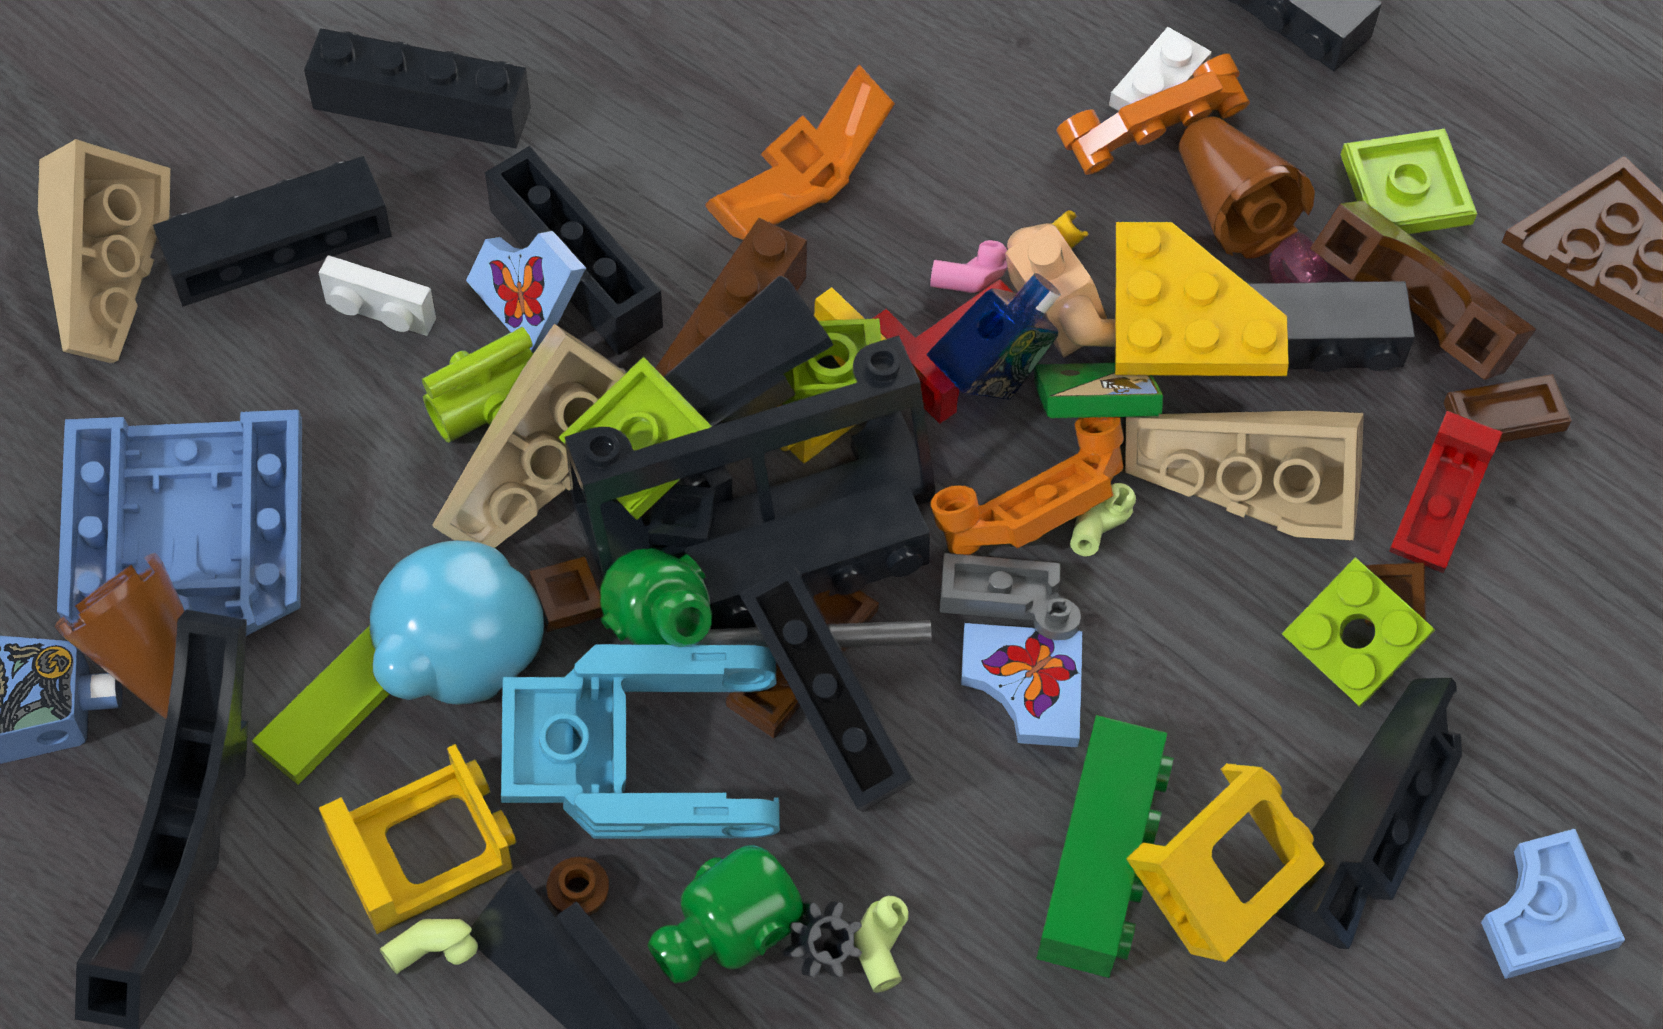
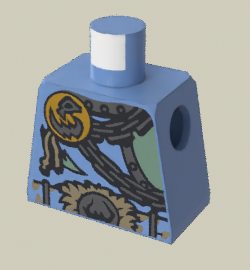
[0,636,122,764]

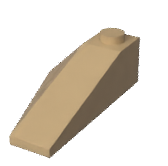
[38,139,170,363]
[432,324,626,548]
[1125,411,1364,540]

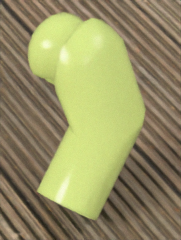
[1070,483,1136,556]
[854,896,909,993]

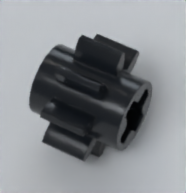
[783,901,862,978]

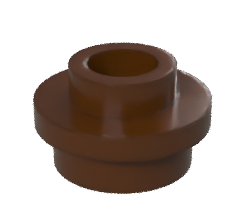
[547,856,609,916]

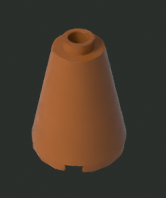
[1179,117,1315,259]
[54,553,185,719]

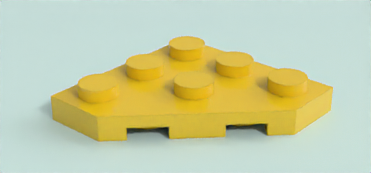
[1115,222,1289,376]

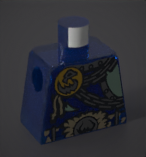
[926,273,1061,400]

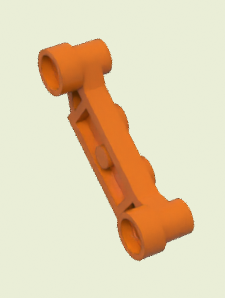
[1056,54,1250,175]
[931,417,1124,555]

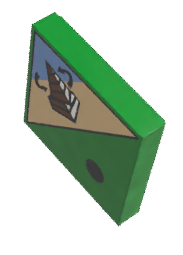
[1034,363,1163,418]

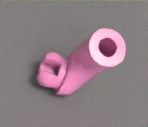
[930,240,1008,293]

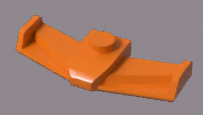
[705,64,895,240]

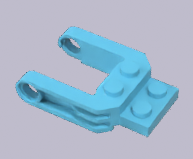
[501,644,780,839]

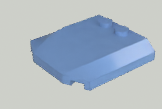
[57,410,302,636]

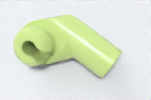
[380,919,478,974]

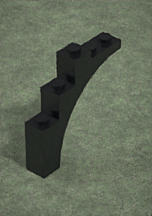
[75,609,248,1029]

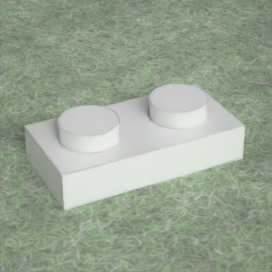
[1109,27,1212,111]
[319,255,436,336]

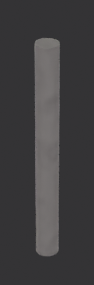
[695,620,932,648]

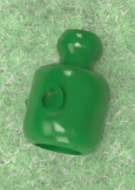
[600,548,712,647]
[648,845,804,983]

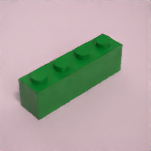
[1036,715,1174,978]

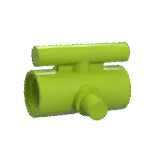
[422,327,533,443]

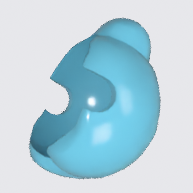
[369,540,544,705]

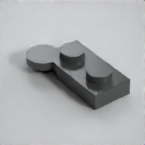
[939,553,1081,641]

